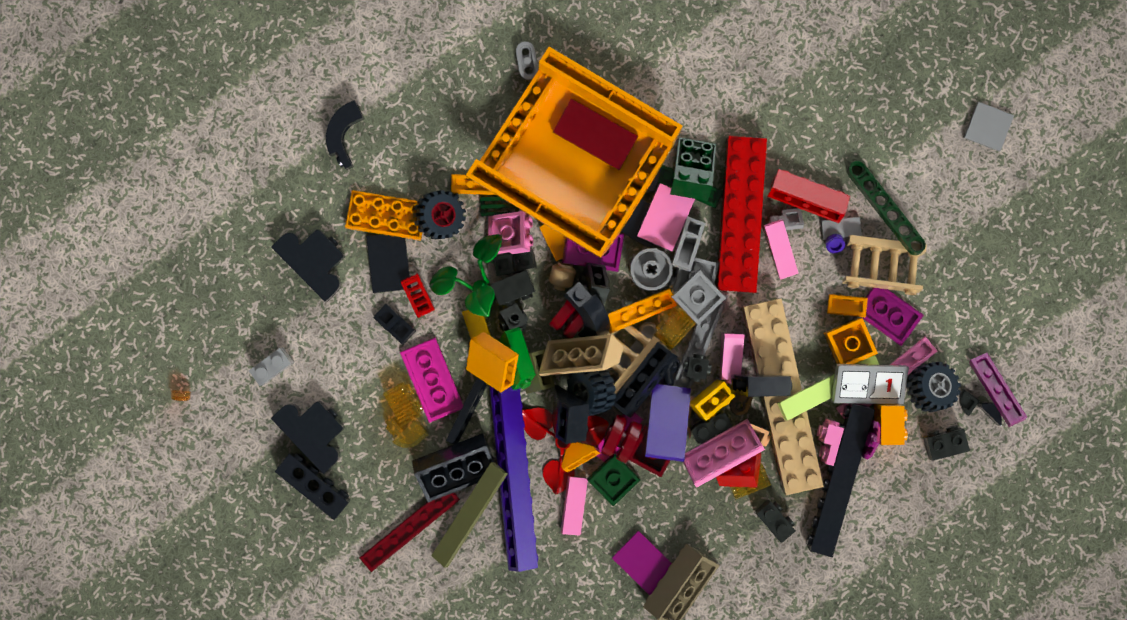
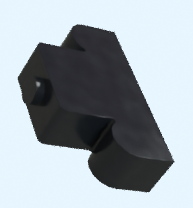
[271,229,345,302]
[271,401,345,474]

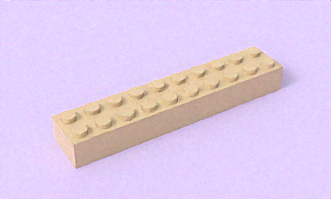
[742,298,824,495]

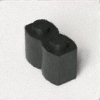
[690,412,732,444]

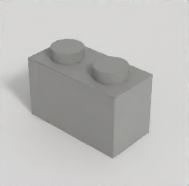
[249,347,294,386]

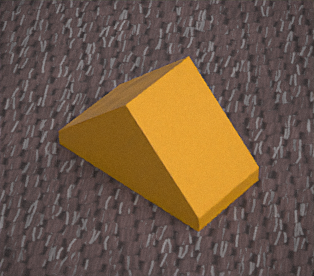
[561,442,600,472]

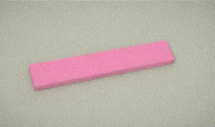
[836,336,938,419]

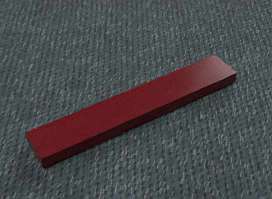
[359,492,460,572]

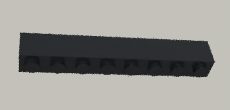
[806,403,875,558]

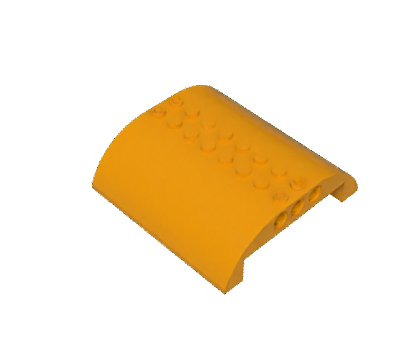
[466,47,683,258]

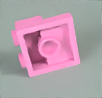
[488,211,534,254]
[816,418,844,466]

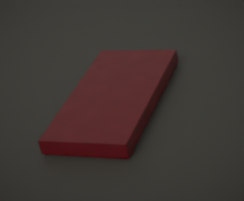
[553,98,639,170]

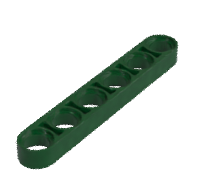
[847,161,926,255]

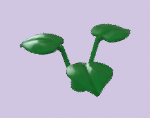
[429,234,502,317]

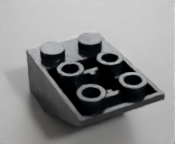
[552,385,589,444]

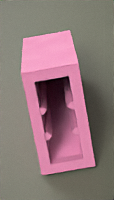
[720,333,744,384]

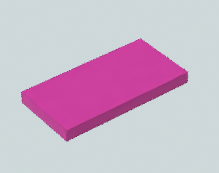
[400,337,463,423]

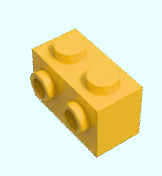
[690,379,735,421]

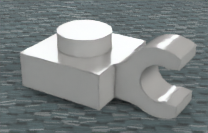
[769,208,804,230]

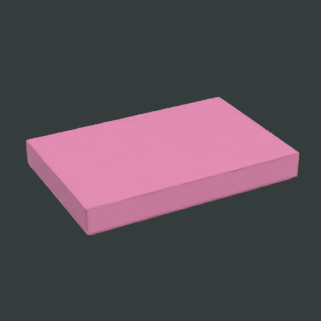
[637,183,695,252]

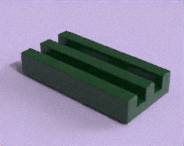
[480,197,519,217]

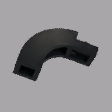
[326,100,364,170]
[564,282,610,337]

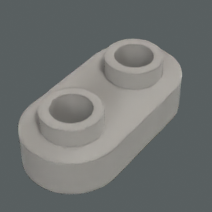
[516,42,538,81]

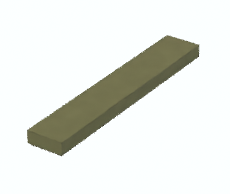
[431,462,508,568]

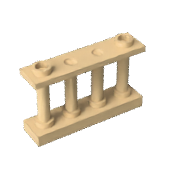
[842,235,927,295]
[607,325,663,395]

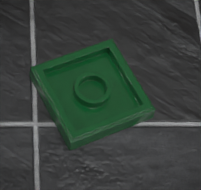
[587,453,640,507]

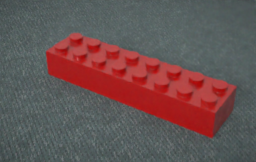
[716,136,767,293]

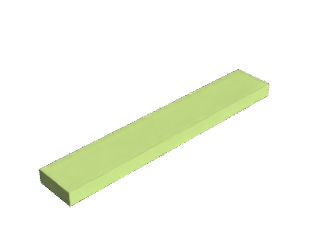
[777,355,879,421]

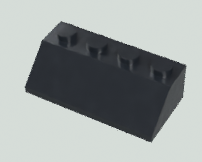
[412,433,495,502]

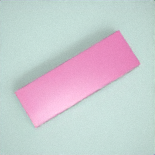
[764,219,799,280]
[560,476,588,536]

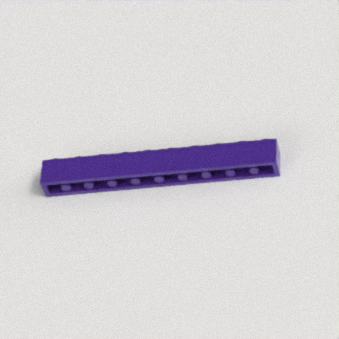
[490,386,538,572]

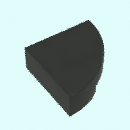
[960,389,980,416]

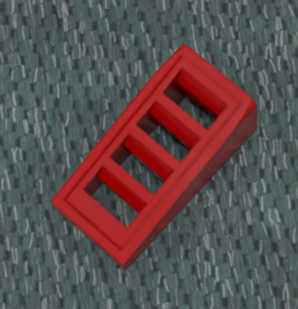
[400,273,435,318]

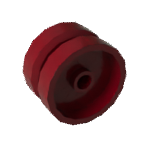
[549,300,584,339]
[601,414,642,464]

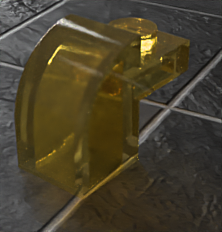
[385,416,429,448]

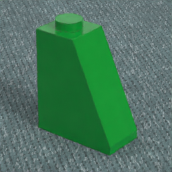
[498,327,536,390]

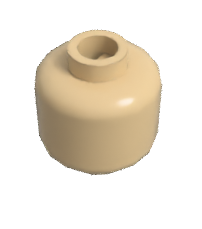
[549,261,576,291]

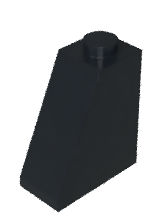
[731,374,792,397]

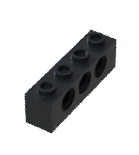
[613,342,678,418]
[275,452,351,520]

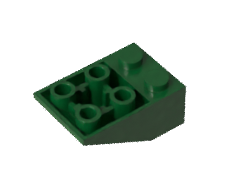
[670,137,716,201]

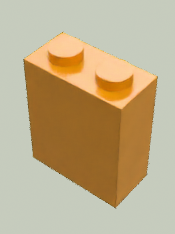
[466,332,519,393]

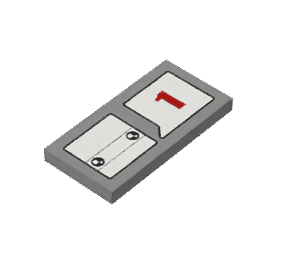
[831,364,909,404]

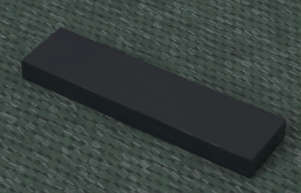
[446,377,488,444]

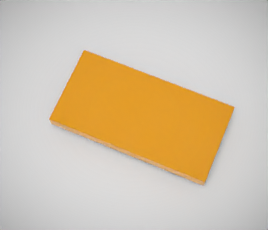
[345,190,423,241]

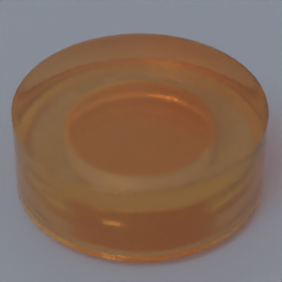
[171,390,191,401]

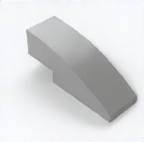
[672,217,706,272]

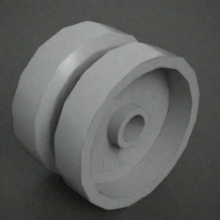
[630,248,673,290]

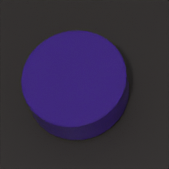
[825,234,845,254]

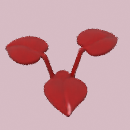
[522,408,609,494]

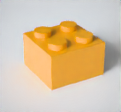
[824,318,878,364]
[874,404,908,445]

